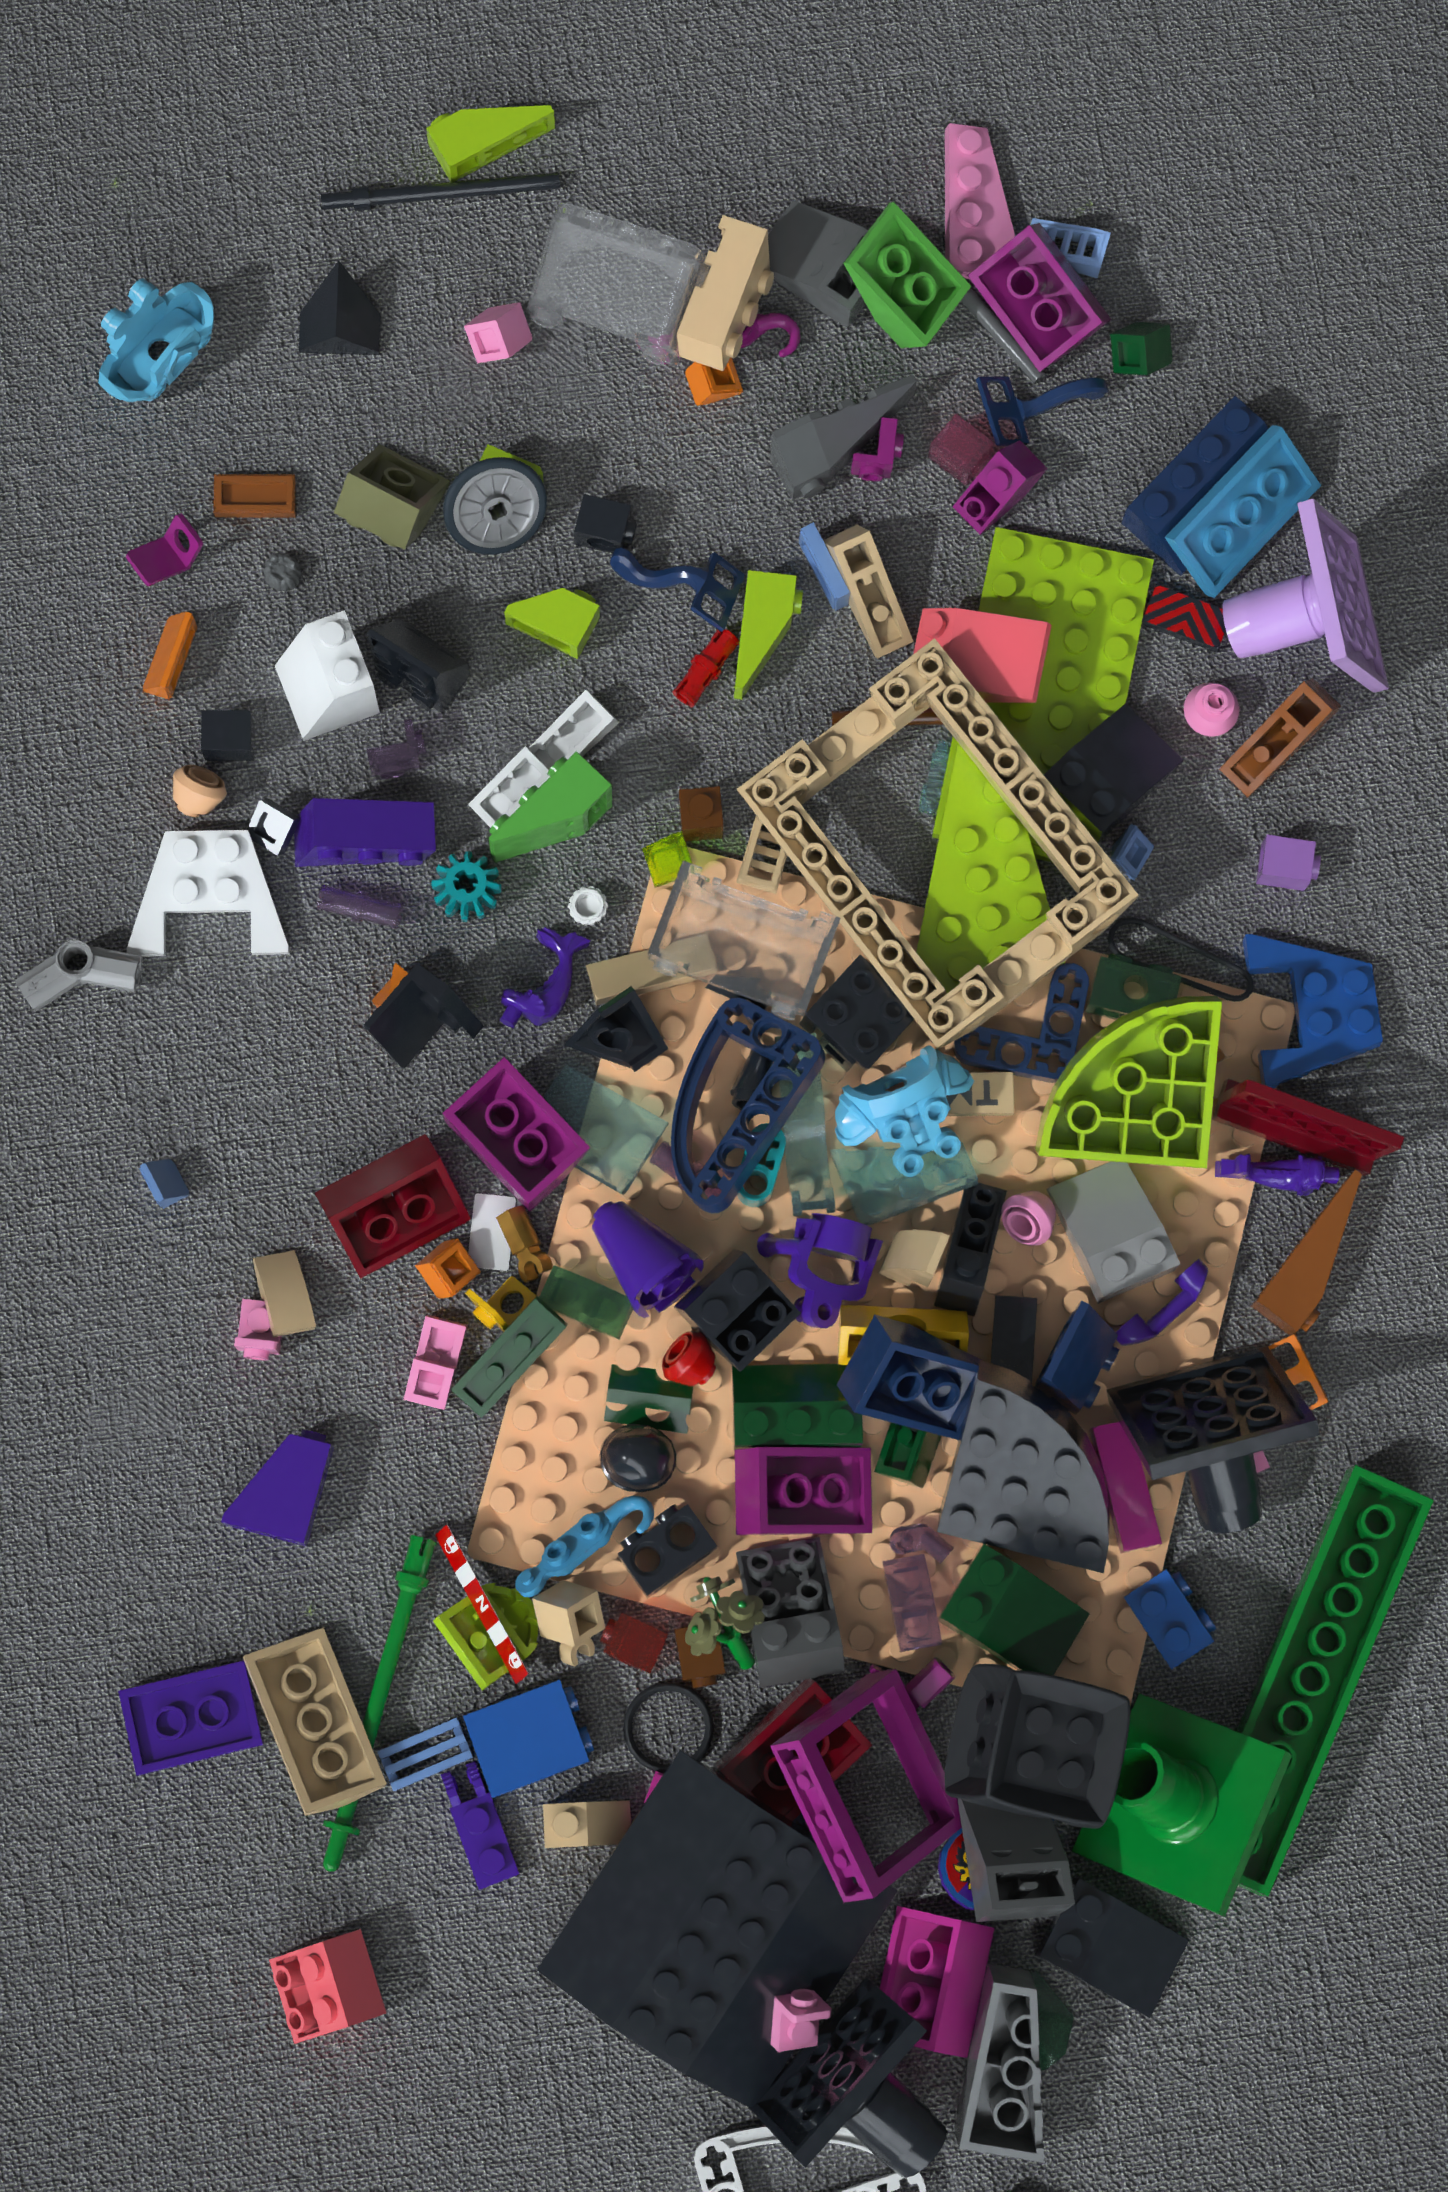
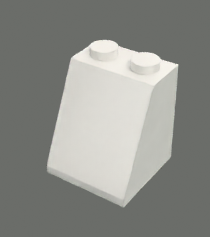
[275,610,380,741]

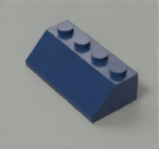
[1121,396,1269,576]

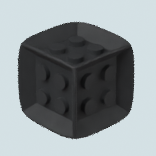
[945,1664,1130,1829]

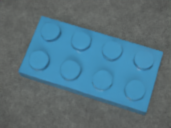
[1165,425,1321,598]

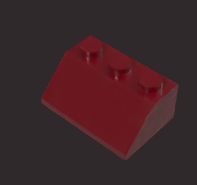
[315,1134,471,1279]
[714,1678,872,1821]

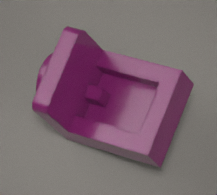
[851,417,904,482]

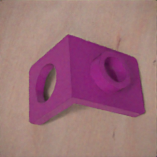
[126,513,203,586]

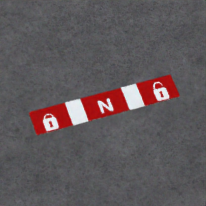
[435,1525,528,1684]

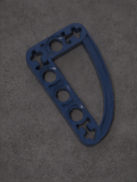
[671,998,825,1214]

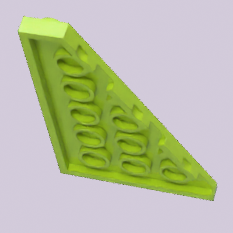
[916,743,1065,993]

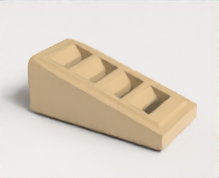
[737,816,788,894]

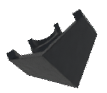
[299,260,381,355]
[564,986,668,1072]

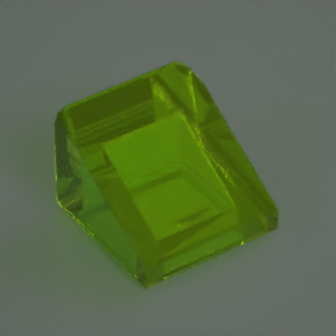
[642,831,694,888]

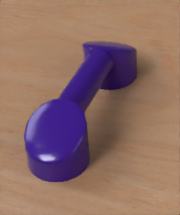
[1115,1258,1208,1346]

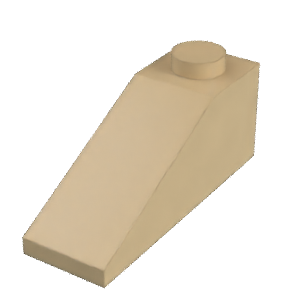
[823,525,914,659]

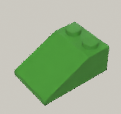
[843,202,971,348]

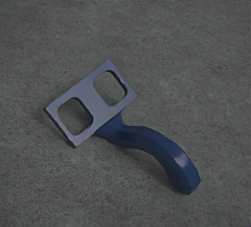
[976,376,1109,446]
[610,548,745,632]

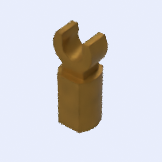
[496,1205,553,1282]

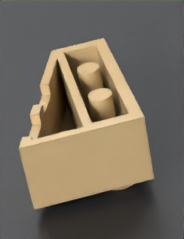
[677,215,774,371]

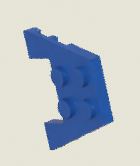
[1243,934,1383,1088]

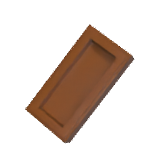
[213,474,296,518]

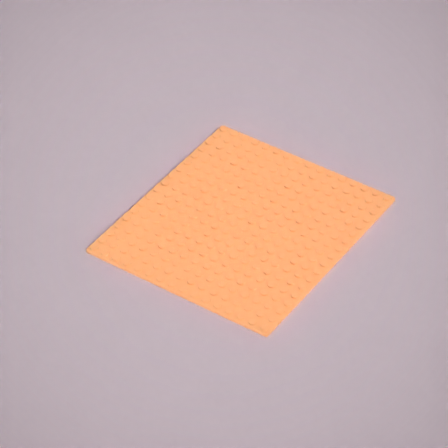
[467,842,1295,1705]

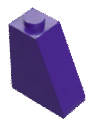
[221,1429,334,1547]

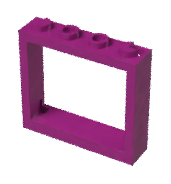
[770,1668,962,1903]

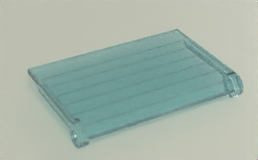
[544,1065,669,1195]

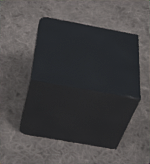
[201,710,254,761]

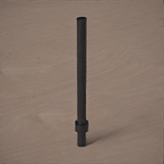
[321,173,560,211]

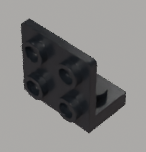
[799,955,914,1070]
[364,963,484,1068]

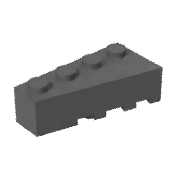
[954,1964,1045,2163]

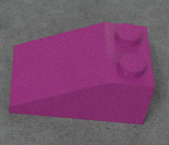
[735,1447,872,1535]

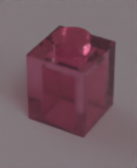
[928,414,994,486]

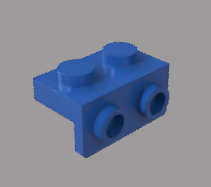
[1124,1568,1217,1670]

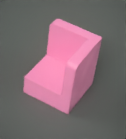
[464,302,532,363]

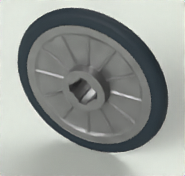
[443,457,547,555]

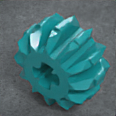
[431,851,502,922]

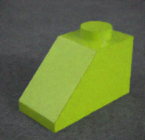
[504,588,600,659]

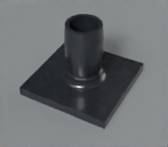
[1106,1346,1320,1533]
[750,1977,947,2178]

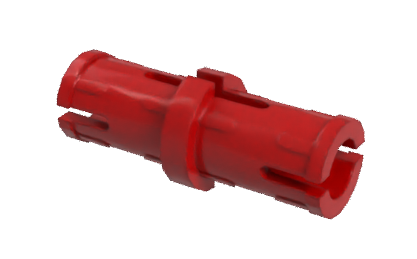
[672,629,740,707]

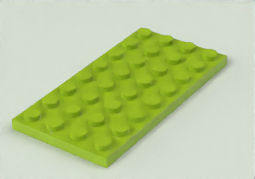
[932,527,1154,862]

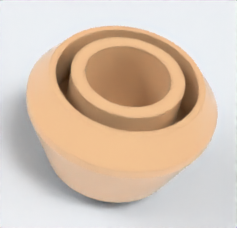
[173,765,227,817]

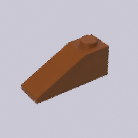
[1219,678,1342,797]

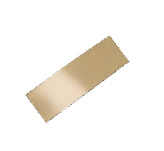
[879,1229,950,1287]

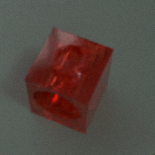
[600,1613,668,1675]

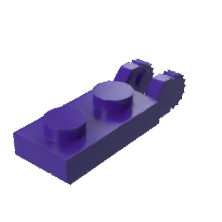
[441,1761,520,1890]

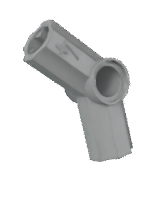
[14,940,143,1012]

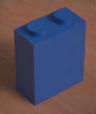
[463,1680,595,1799]

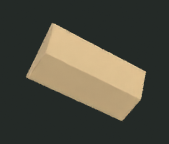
[243,1627,386,1816]

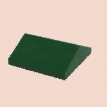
[604,1364,694,1434]

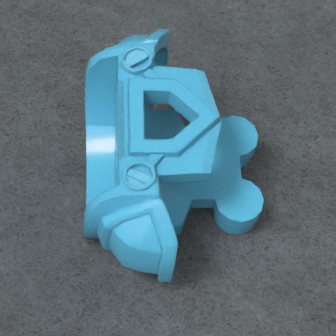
[98,278,214,403]
[835,1045,974,1177]

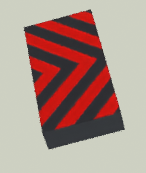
[1141,584,1226,653]

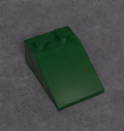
[937,1544,1090,1675]

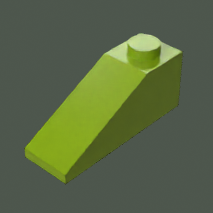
[426,105,555,182]
[734,570,803,700]

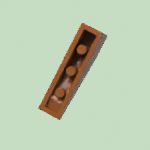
[1251,1169,1362,1336]

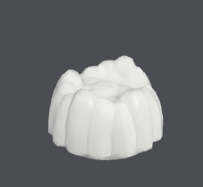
[568,886,608,926]

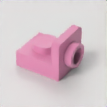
[234,1299,282,1360]
[771,1989,832,2052]

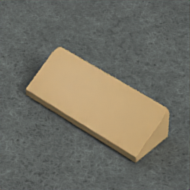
[586,935,717,1006]

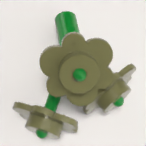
[685,1576,765,1670]

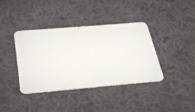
[468,1193,516,1271]

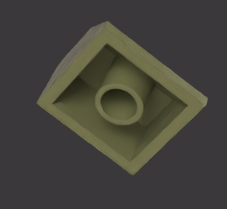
[334,444,450,550]

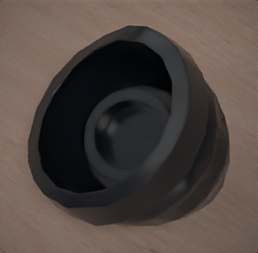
[599,1424,676,1492]

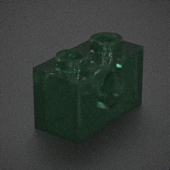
[1085,954,1182,1020]

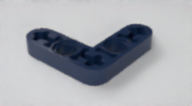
[953,963,1089,1083]

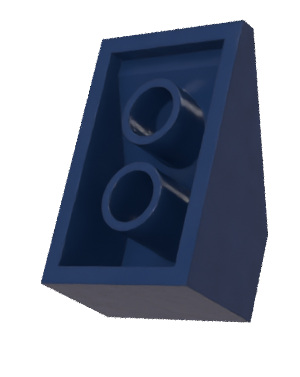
[1034,1301,1120,1415]
[837,1315,980,1440]

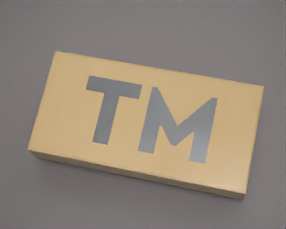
[946,1072,1014,1116]

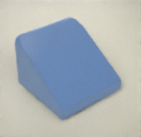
[139,1159,189,1209]

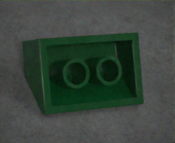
[732,1364,863,1451]

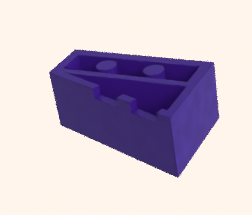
[294,798,436,867]

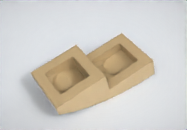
[253,1250,316,1338]

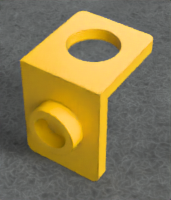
[465,1276,536,1332]

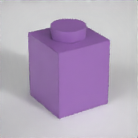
[1256,834,1321,891]

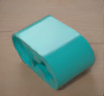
[737,1123,786,1207]

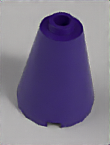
[592,1201,704,1318]

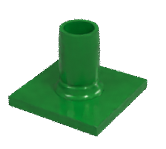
[1072,1693,1292,1917]

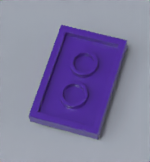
[118,1661,264,1776]

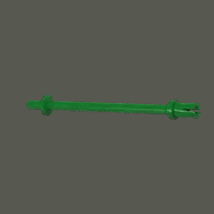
[322,1535,437,1872]

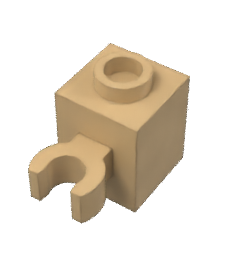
[532,1580,605,1667]

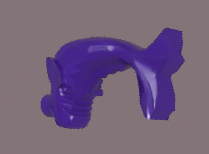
[500,927,591,1028]
[1215,1154,1339,1197]

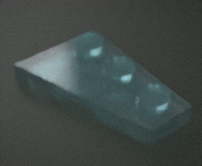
[830,1142,978,1226]

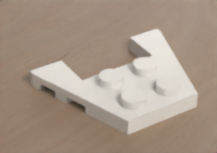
[127,830,290,957]

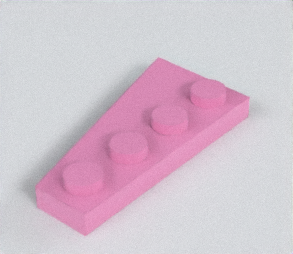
[945,123,1015,279]

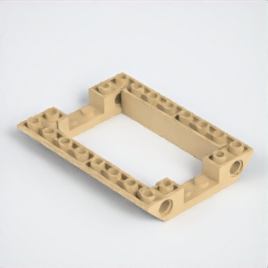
[737,638,1139,1049]

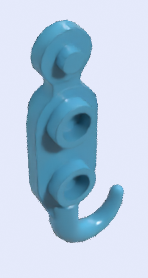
[515,1496,654,1597]

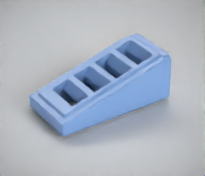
[1031,218,1111,279]

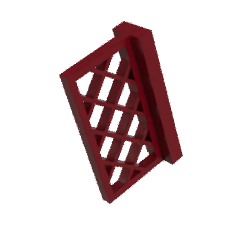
[1212,1078,1404,1176]

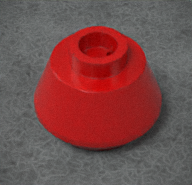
[662,1331,716,1386]

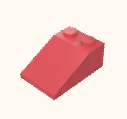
[913,608,1052,703]

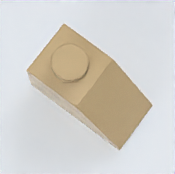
[543,1800,631,1848]

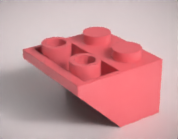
[269,1929,386,2044]

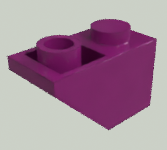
[953,440,1048,535]

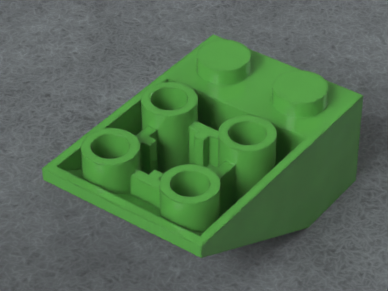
[488,752,613,862]

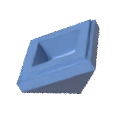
[1111,824,1154,880]

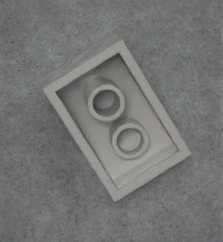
[1047,1161,1180,1303]

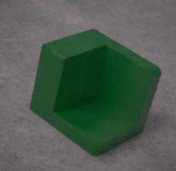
[1110,322,1172,375]

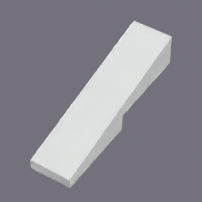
[468,690,619,828]

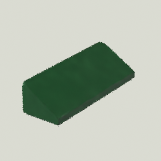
[874,1422,941,1488]

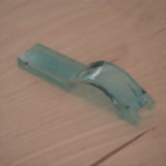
[774,1033,835,1216]

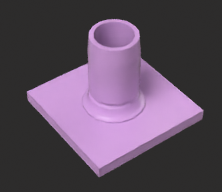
[1223,499,1389,693]

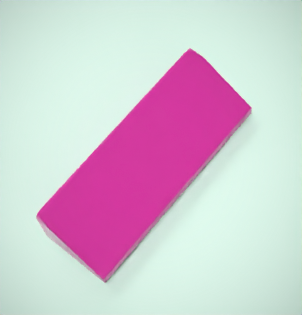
[1089,1422,1162,1554]

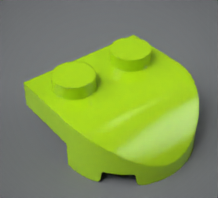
[433,1583,538,1691]

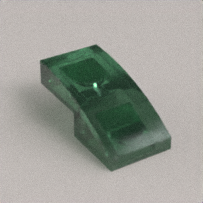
[539,1265,633,1340]

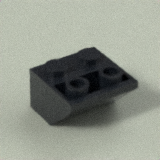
[674,1249,801,1372]

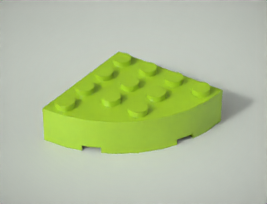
[1035,996,1222,1169]

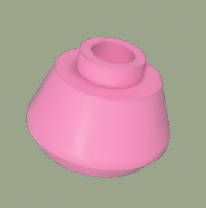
[1184,682,1239,737]
[1001,1191,1056,1245]

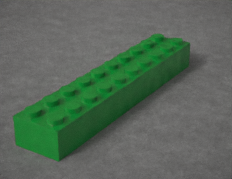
[1237,1465,1434,1897]

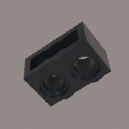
[618,1504,717,1599]

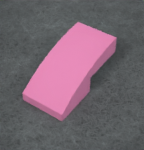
[403,1315,468,1410]

